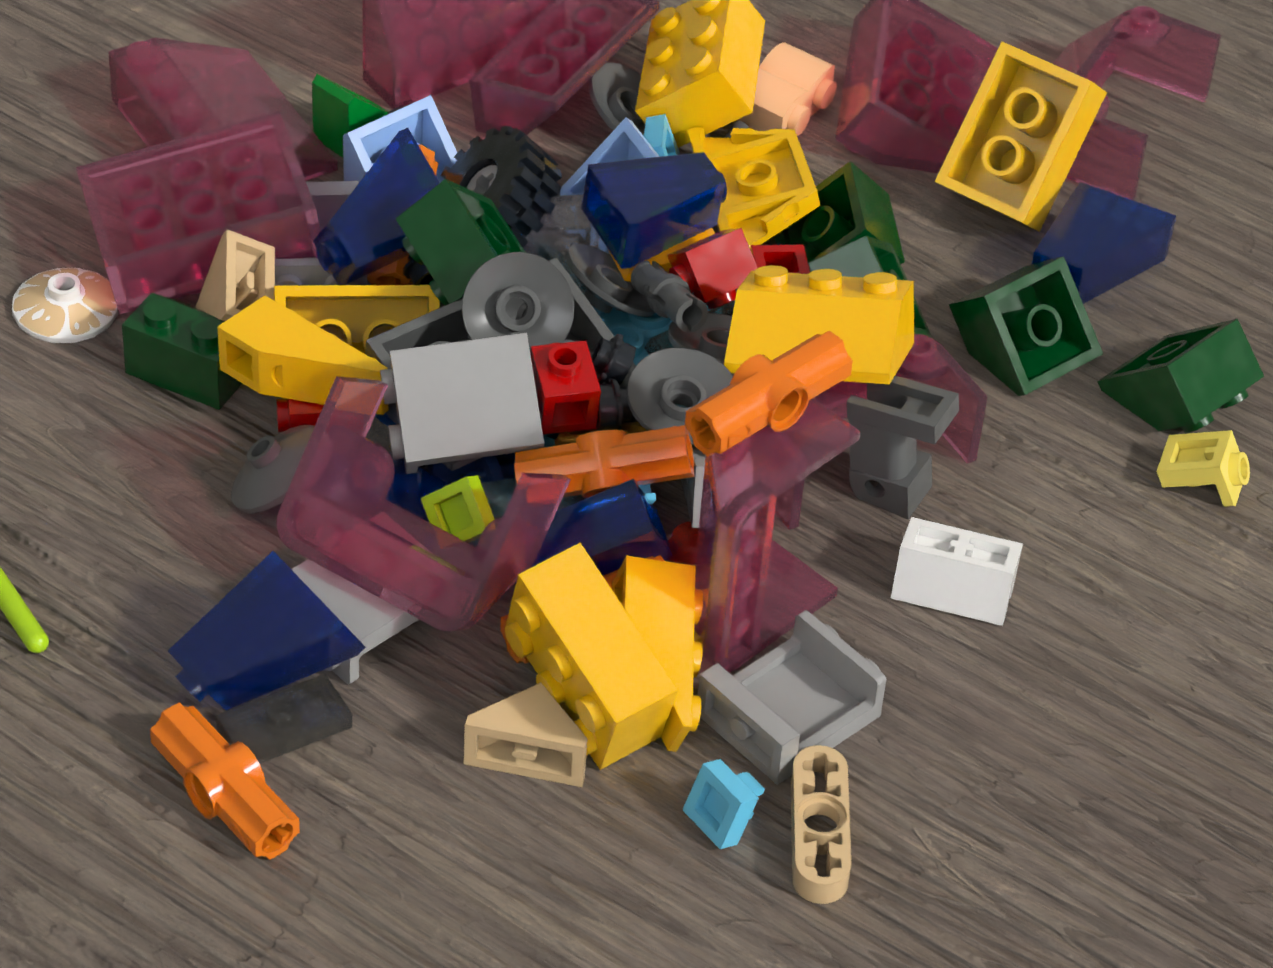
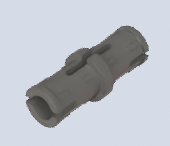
[631,260,708,332]

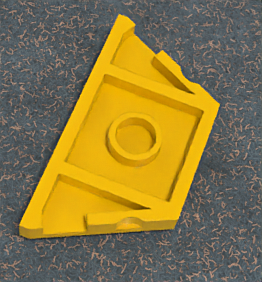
[687,127,820,249]

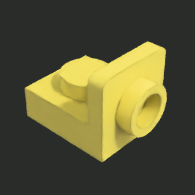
[1157,430,1250,507]

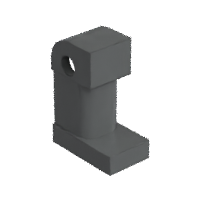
[847,376,959,519]

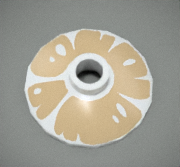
[12,268,120,343]

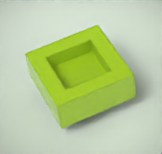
[420,475,498,552]

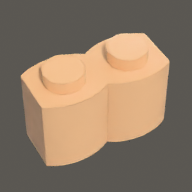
[734,42,837,136]

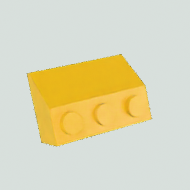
[724,265,914,385]
[275,285,440,354]

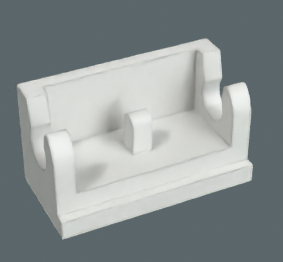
[891,517,1023,626]

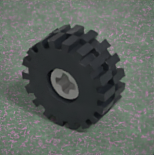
[434,125,562,248]

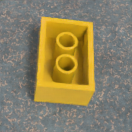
[635,0,765,148]
[934,42,1107,232]
[505,543,678,770]

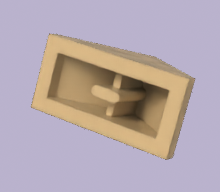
[195,230,275,321]
[464,683,587,787]

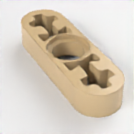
[791,745,851,904]

